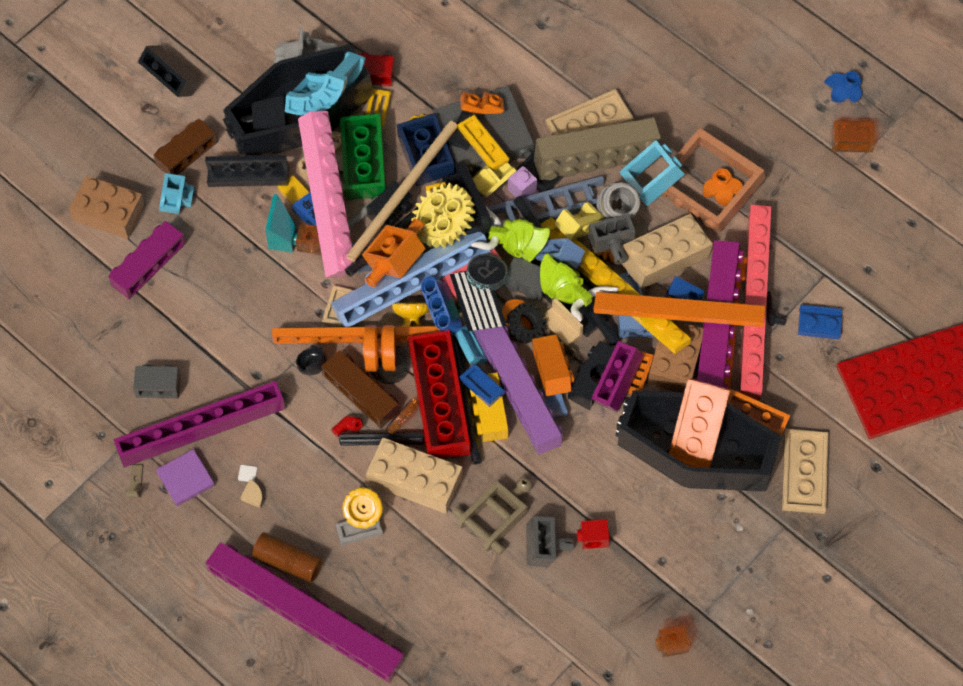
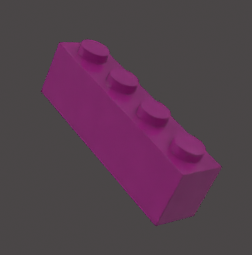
[108,221,186,300]

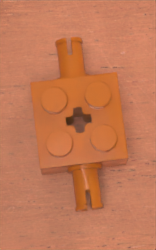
[362,218,425,288]

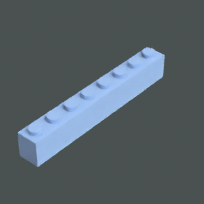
[331,231,491,327]

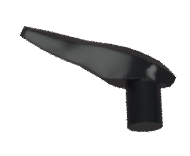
[767,291,786,327]

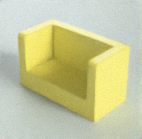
[554,202,604,240]

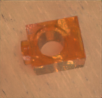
[296,224,322,255]

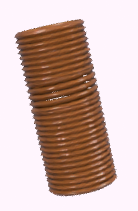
[252,532,323,583]

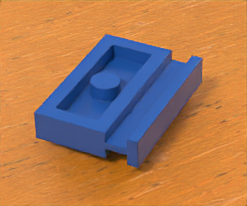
[798,305,842,340]

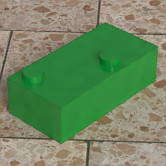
[340,114,387,200]

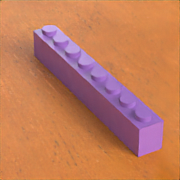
[473,326,564,455]

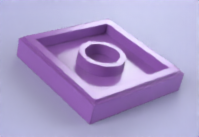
[156,449,215,506]

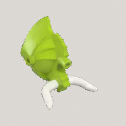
[471,207,551,262]
[540,253,619,322]

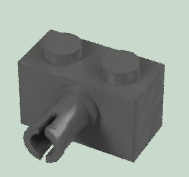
[588,214,635,265]
[526,516,574,567]

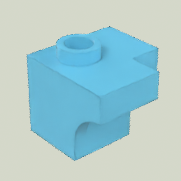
[159,173,194,214]

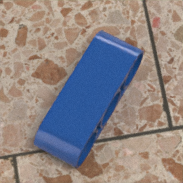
[421,277,462,334]

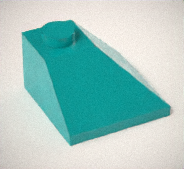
[265,194,299,253]

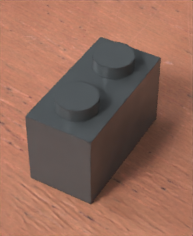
[504,257,544,301]
[133,364,180,399]

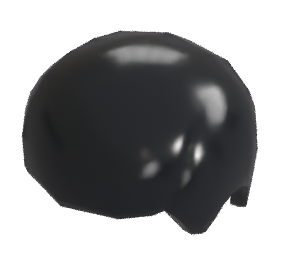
[296,345,327,376]

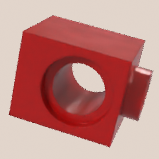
[577,519,609,550]

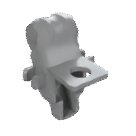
[274,27,338,64]

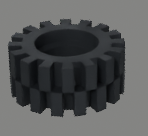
[506,302,547,343]

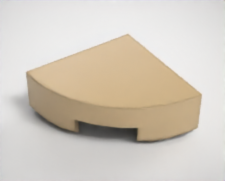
[240,480,263,508]

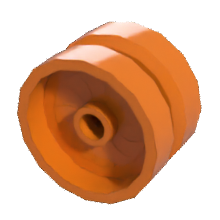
[363,325,396,372]

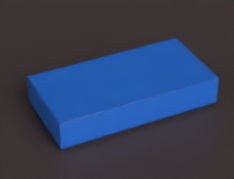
[460,363,505,407]

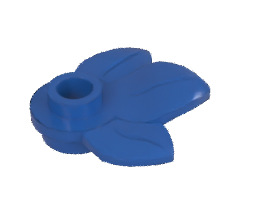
[824,71,862,103]

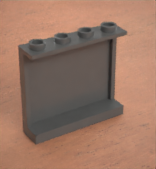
[433,86,534,175]

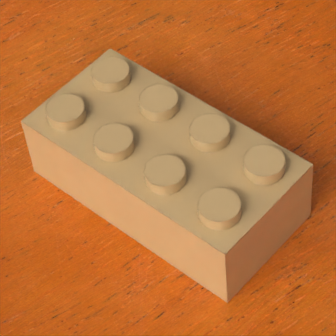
[620,214,713,289]
[366,438,463,514]

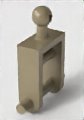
[452,477,532,555]

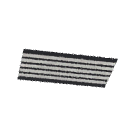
[450,272,507,331]

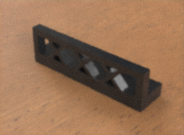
[205,155,290,187]
[442,161,490,235]

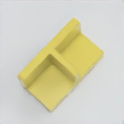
[472,163,517,198]

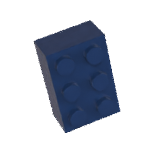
[397,114,454,186]

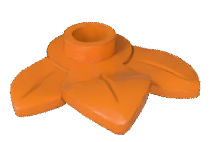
[703,168,743,206]

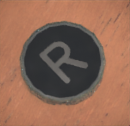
[466,254,508,290]

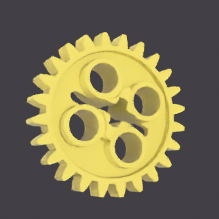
[411,183,475,249]

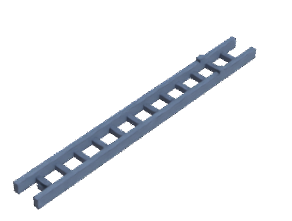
[352,176,604,273]

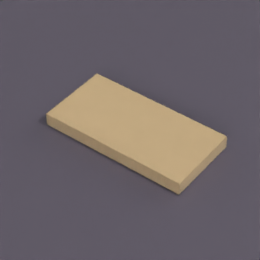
[545,89,635,136]
[782,429,828,514]

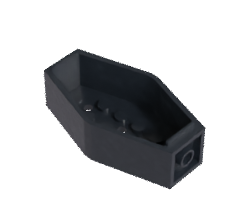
[223,44,374,156]
[615,390,782,492]

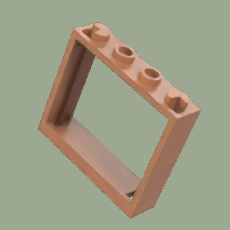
[661,128,765,233]

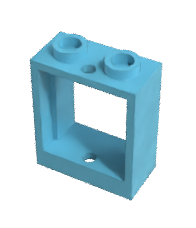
[619,140,684,206]

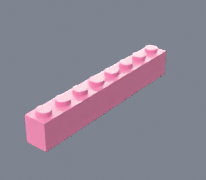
[298,111,353,277]

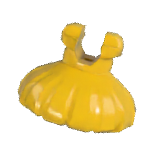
[392,302,429,327]
[342,487,383,529]

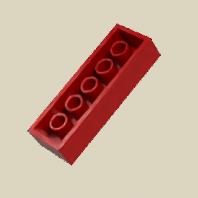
[408,330,470,459]

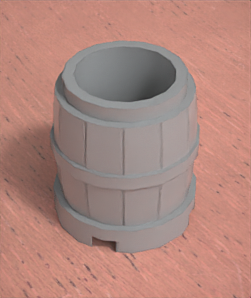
[596,182,640,221]

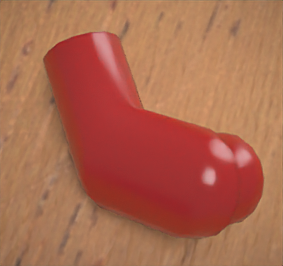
[331,416,363,437]

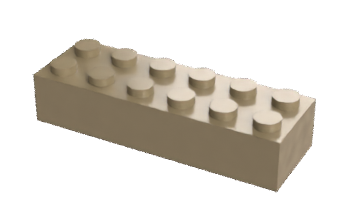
[534,118,661,180]

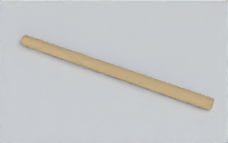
[346,121,458,262]

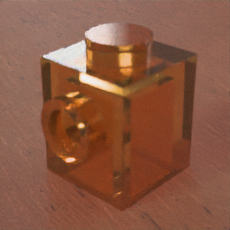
[655,625,690,658]

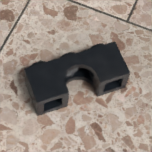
[568,341,615,410]

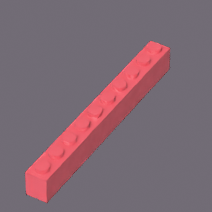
[739,205,771,402]

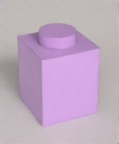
[508,166,537,197]

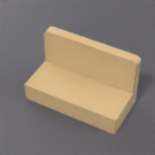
[542,299,583,347]

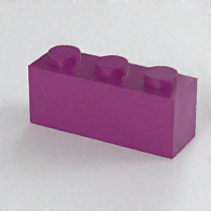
[591,341,644,413]

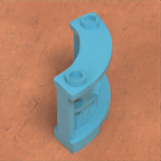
[285,52,365,115]

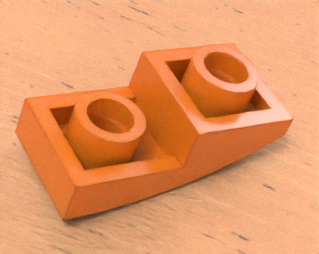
[460,92,504,114]

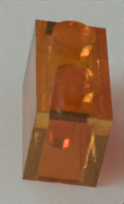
[831,119,875,153]

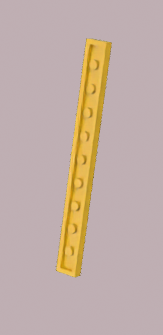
[541,217,691,354]

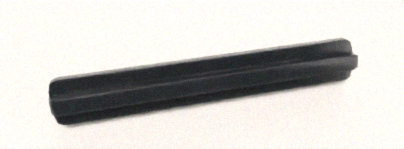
[339,432,424,446]

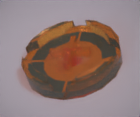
[385,397,419,434]

